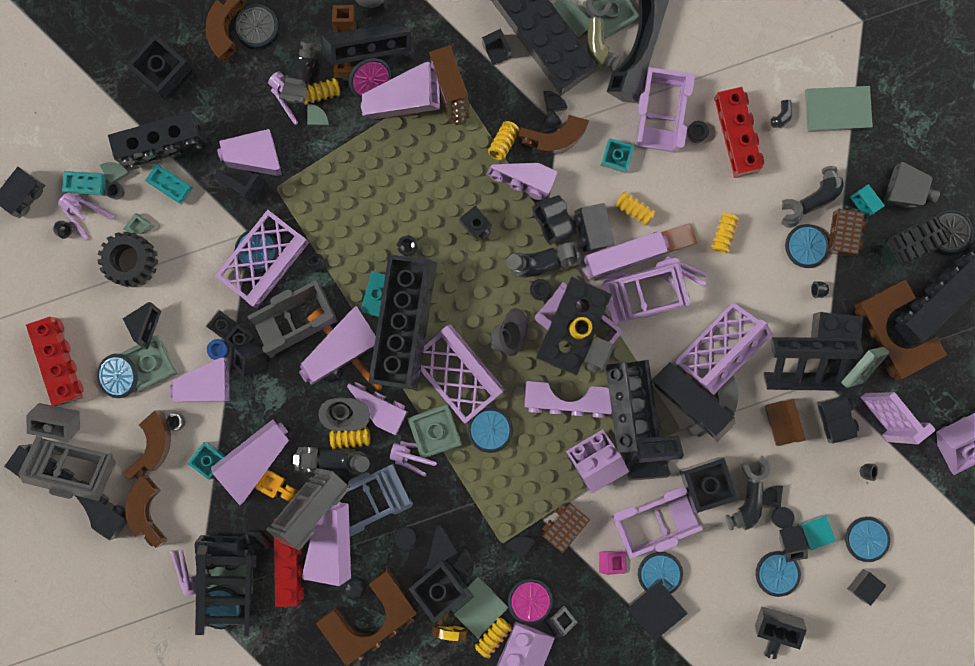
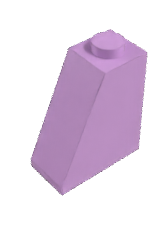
[217,129,282,176]
[170,358,229,402]

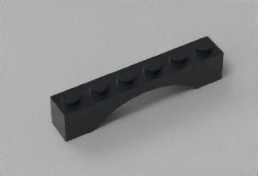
[606,0,669,102]
[4,444,127,541]

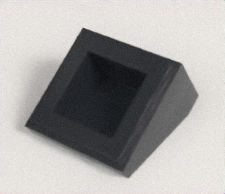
[544,606,578,638]

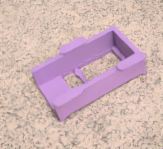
[635,67,695,153]
[602,257,690,324]
[535,282,623,345]
[612,487,702,559]

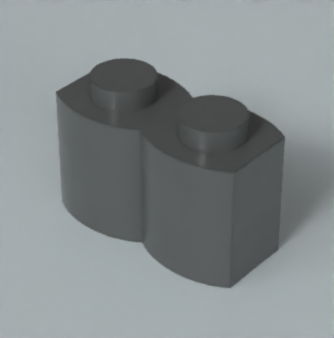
[583,337,615,373]

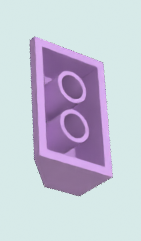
[936,413,975,475]
[497,621,555,666]

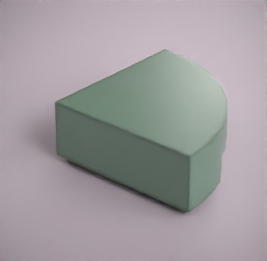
[307,104,329,126]
[100,162,130,183]
[123,213,154,234]

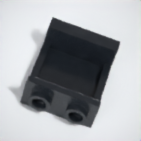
[624,435,684,481]

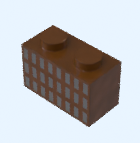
[828,208,866,257]
[542,502,590,553]

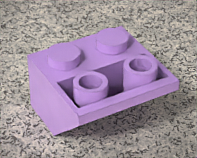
[566,429,629,494]

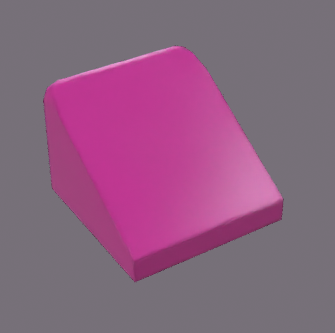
[599,551,626,575]

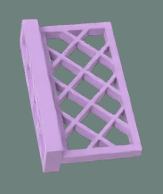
[215,210,309,308]
[674,302,773,395]
[421,325,505,423]
[860,392,936,444]

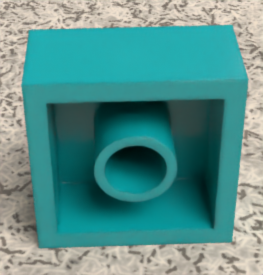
[600,138,634,173]
[850,184,885,218]
[188,442,225,480]
[798,515,836,550]

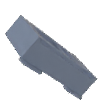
[347,463,413,537]

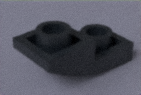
[206,309,254,348]

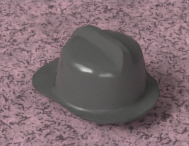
[491,308,528,356]
[319,397,370,431]

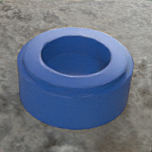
[207,339,230,360]

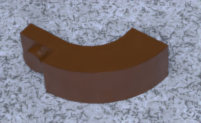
[206,0,248,64]
[332,5,357,78]
[518,115,589,155]
[123,410,171,480]
[125,474,168,548]

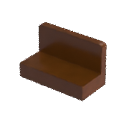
[765,399,806,446]

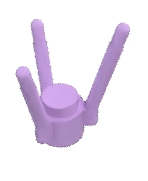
[268,71,298,125]
[58,192,114,240]
[660,256,707,292]
[390,441,437,476]
[171,549,196,596]

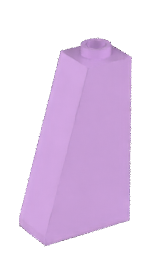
[361,62,440,119]
[583,231,669,281]
[299,306,376,385]
[211,420,289,505]
[302,501,351,586]

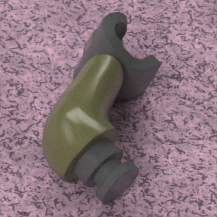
[586,0,620,71]

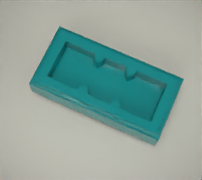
[145,164,193,205]
[62,171,106,196]
[360,271,385,317]

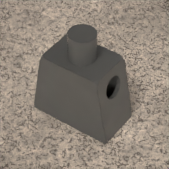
[883,162,940,209]

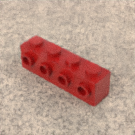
[714,86,764,178]
[26,316,84,406]
[274,517,304,607]

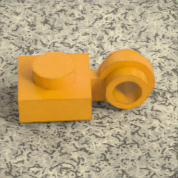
[255,469,298,502]

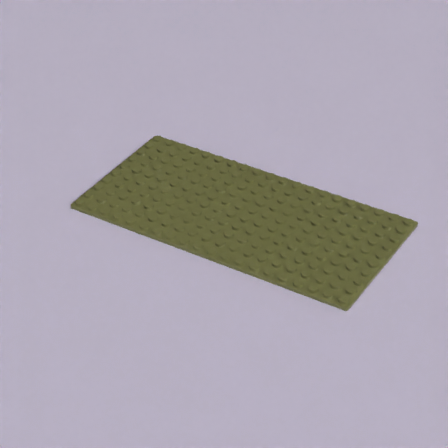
[277,95,679,543]

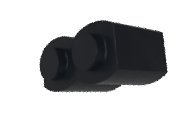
[532,195,577,245]
[817,395,859,444]

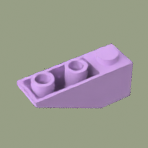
[486,163,557,200]
[347,382,408,435]

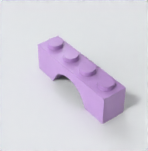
[524,381,612,418]

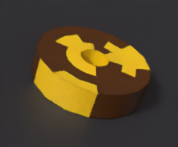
[432,624,467,641]

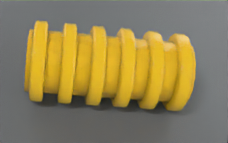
[304,78,340,105]
[488,121,520,160]
[615,191,655,226]
[711,213,739,254]
[569,317,592,339]
[330,427,370,449]
[475,617,512,658]

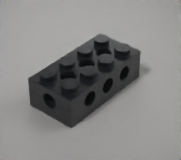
[108,111,208,170]
[536,277,612,376]

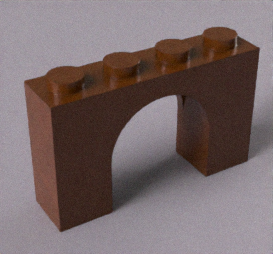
[429,45,470,125]
[854,279,947,380]
[316,569,418,666]

